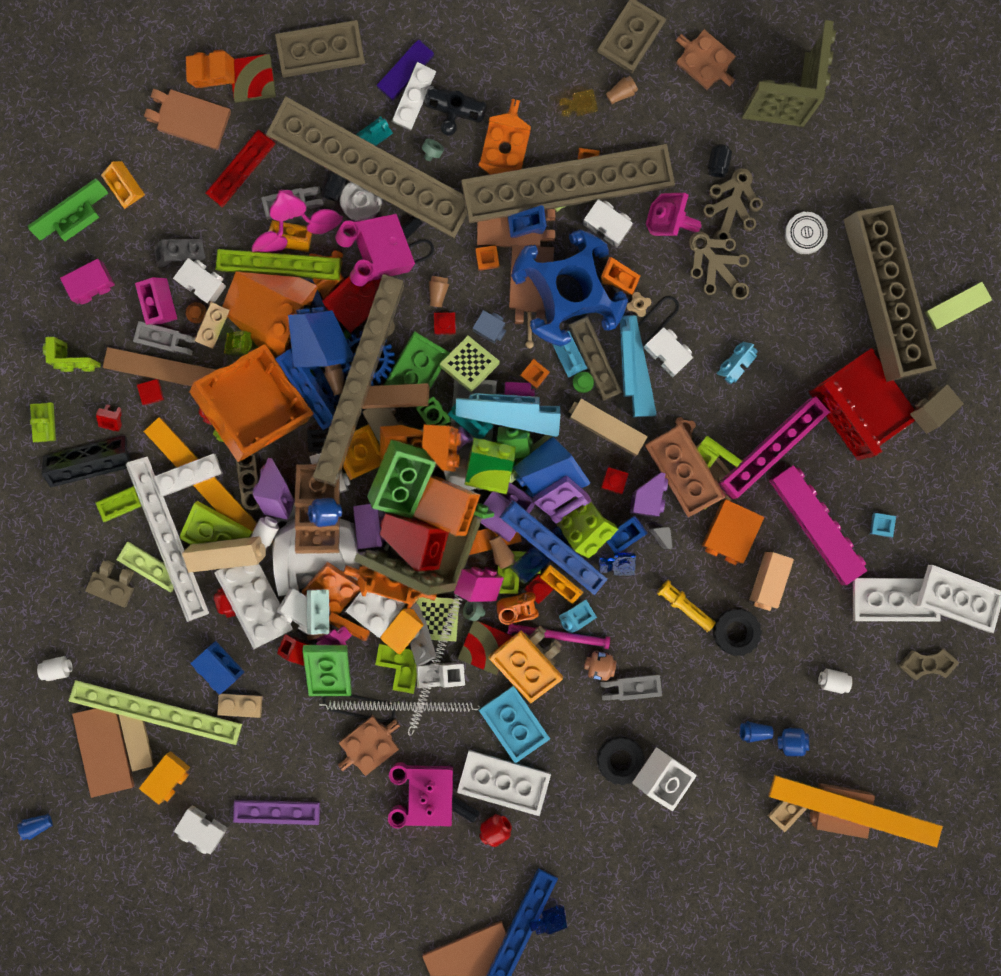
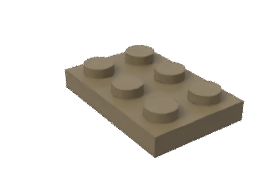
[597,0,666,74]

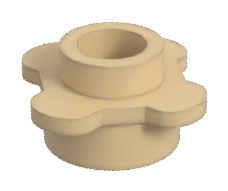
[627,292,651,317]

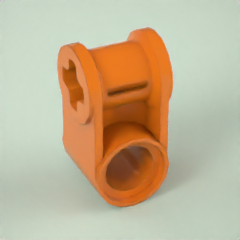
[496,592,539,625]

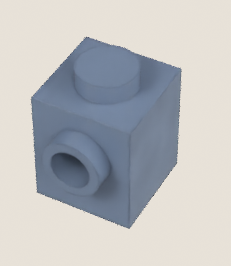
[473,310,507,344]

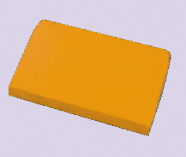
[101,161,145,209]
[269,220,312,252]
[540,565,583,604]
[380,609,424,654]

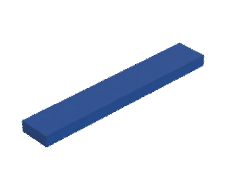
[499,500,608,595]
[486,868,558,976]

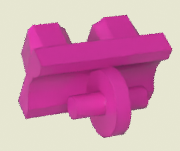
[316,626,351,647]

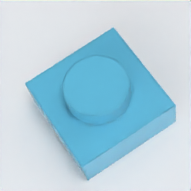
[870,513,896,537]

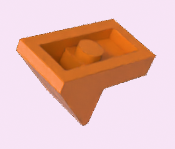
[601,257,640,295]

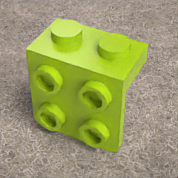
[43,337,101,372]
[557,502,619,559]

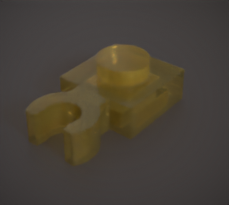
[559,89,598,116]

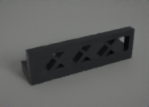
[42,435,132,488]

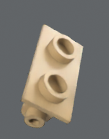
[194,302,230,349]

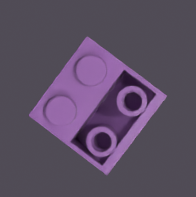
[253,458,295,520]
[630,473,668,517]
[481,482,535,542]
[353,504,387,549]

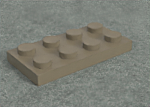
[275,20,365,78]

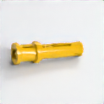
[656,579,716,632]

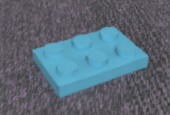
[479,685,550,763]

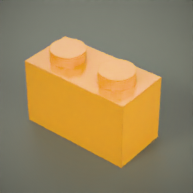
[139,751,190,805]

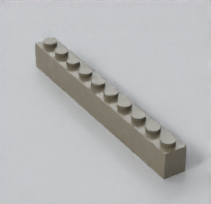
[313,274,404,487]

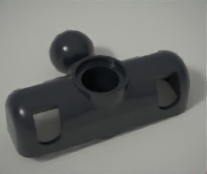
[424,86,487,136]

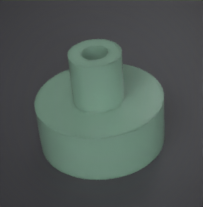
[422,138,444,161]
[463,601,486,621]

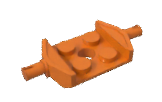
[479,99,531,175]
[343,565,437,609]

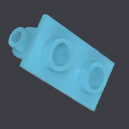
[552,331,587,378]
[717,342,758,384]

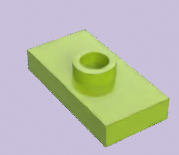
[95,486,142,522]

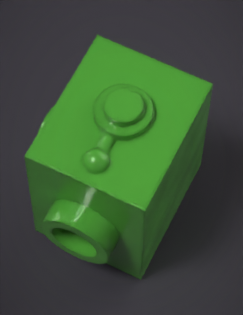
[416,396,451,426]
[496,426,533,459]

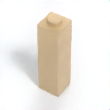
[569,399,648,456]
[182,536,266,573]

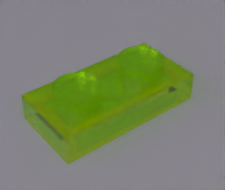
[224,331,252,355]

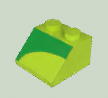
[464,438,516,494]

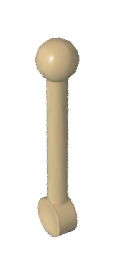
[526,312,534,348]

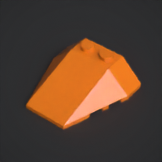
[222,271,318,359]

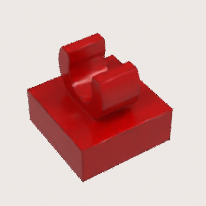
[96,405,122,432]

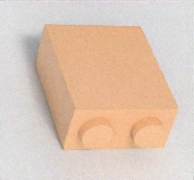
[749,552,794,611]

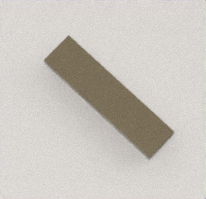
[568,316,622,401]

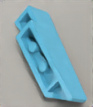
[620,315,656,417]
[456,393,560,437]

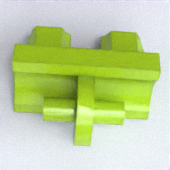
[30,402,56,443]

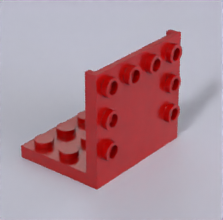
[809,348,915,461]

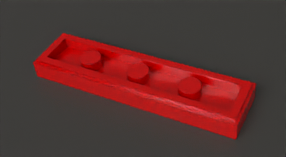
[205,129,275,208]

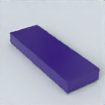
[377,39,434,101]

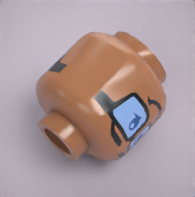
[584,651,617,681]

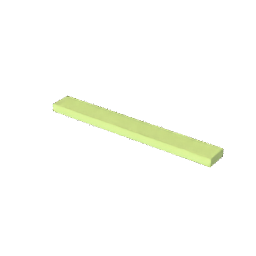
[69,680,242,745]

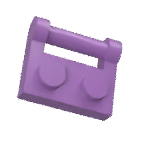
[533,475,591,523]

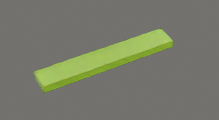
[215,249,342,281]

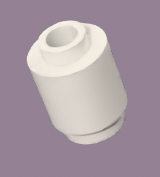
[251,516,279,548]
[37,656,73,681]
[818,668,852,694]

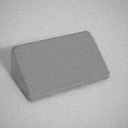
[649,527,672,549]

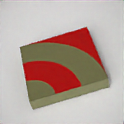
[232,54,277,103]
[458,621,513,675]

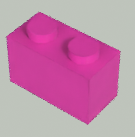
[60,259,115,304]
[135,277,177,325]
[454,567,504,602]

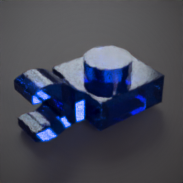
[598,553,636,576]
[530,905,567,935]

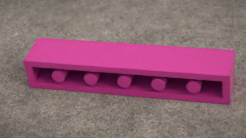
[718,396,830,499]
[769,465,867,585]

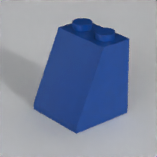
[288,307,354,367]
[513,436,590,498]

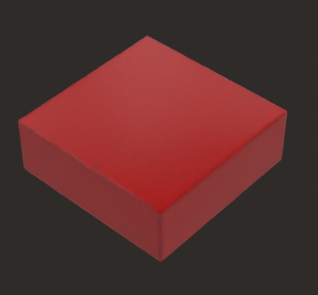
[137,379,164,406]

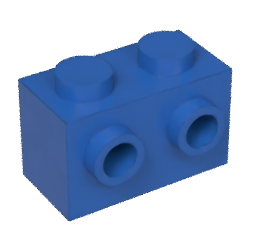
[190,641,244,695]

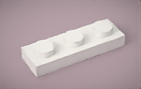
[391,62,436,131]
[154,454,223,496]

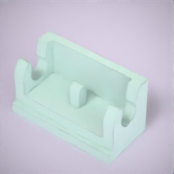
[307,589,329,635]

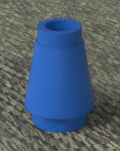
[740,721,773,743]
[17,814,53,840]

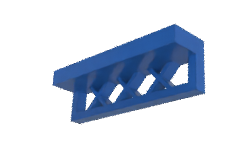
[276,348,340,430]

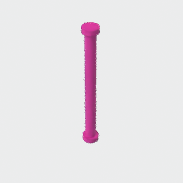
[508,623,610,649]

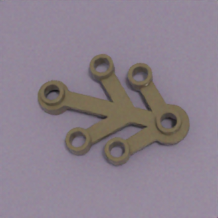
[703,168,763,246]
[689,232,749,300]

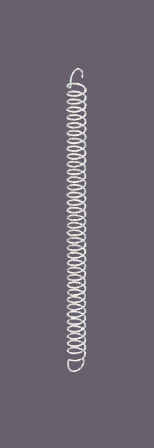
[408,594,462,736]
[319,701,480,712]

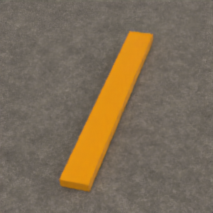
[144,417,273,547]
[768,775,943,848]

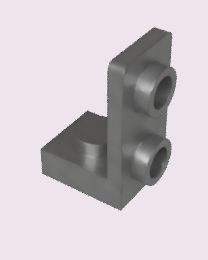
[154,239,205,267]

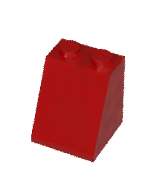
[380,513,449,572]

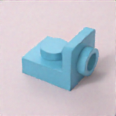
[559,600,597,633]

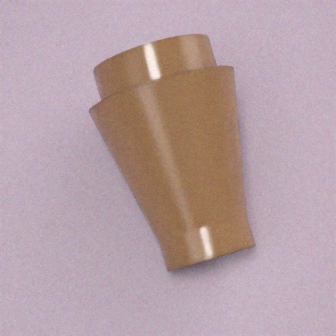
[606,76,638,104]
[429,276,449,308]
[324,364,345,396]
[489,535,515,569]

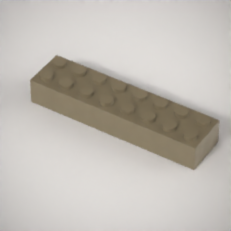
[843,205,937,382]

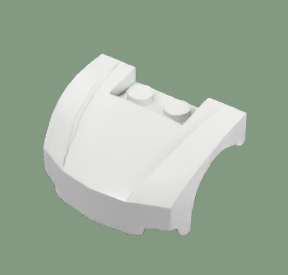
[272,519,360,596]

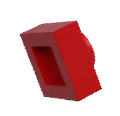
[434,312,456,335]
[524,575,553,604]

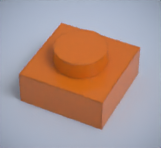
[475,245,499,271]
[520,359,550,389]

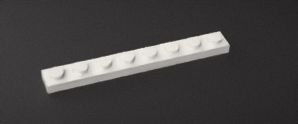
[126,457,209,622]

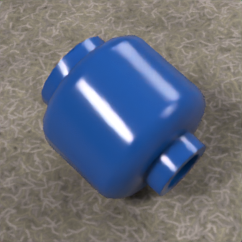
[308,497,342,527]
[778,728,810,756]

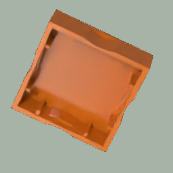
[189,344,313,462]

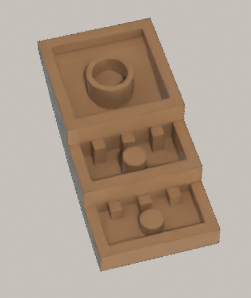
[295,464,340,554]

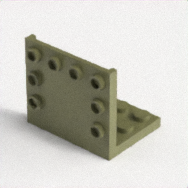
[742,20,836,127]
[354,515,482,596]

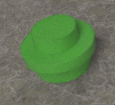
[573,372,594,393]

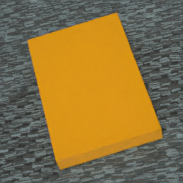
[489,631,563,704]

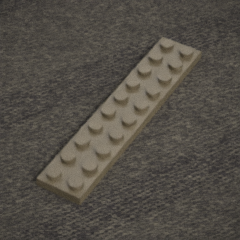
[266,96,467,238]
[461,144,675,223]

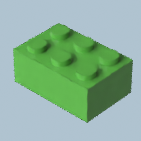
[367,440,436,518]

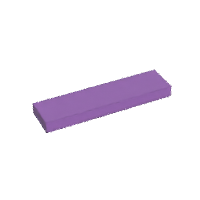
[233,800,320,825]

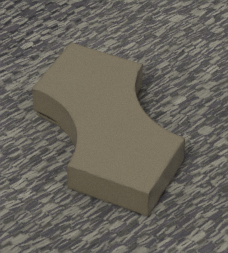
[898,648,960,680]

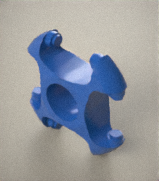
[511,230,628,347]

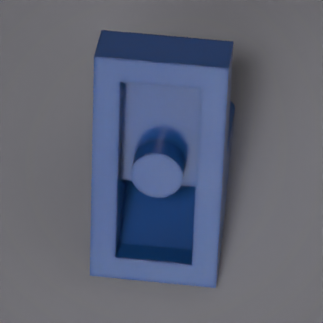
[508,205,547,238]
[606,516,647,555]

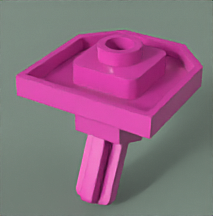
[646,193,701,236]

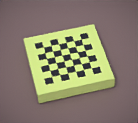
[440,336,500,393]
[416,597,459,642]

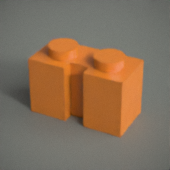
[186,50,235,88]

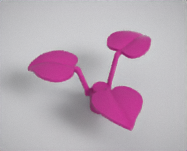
[251,190,343,253]

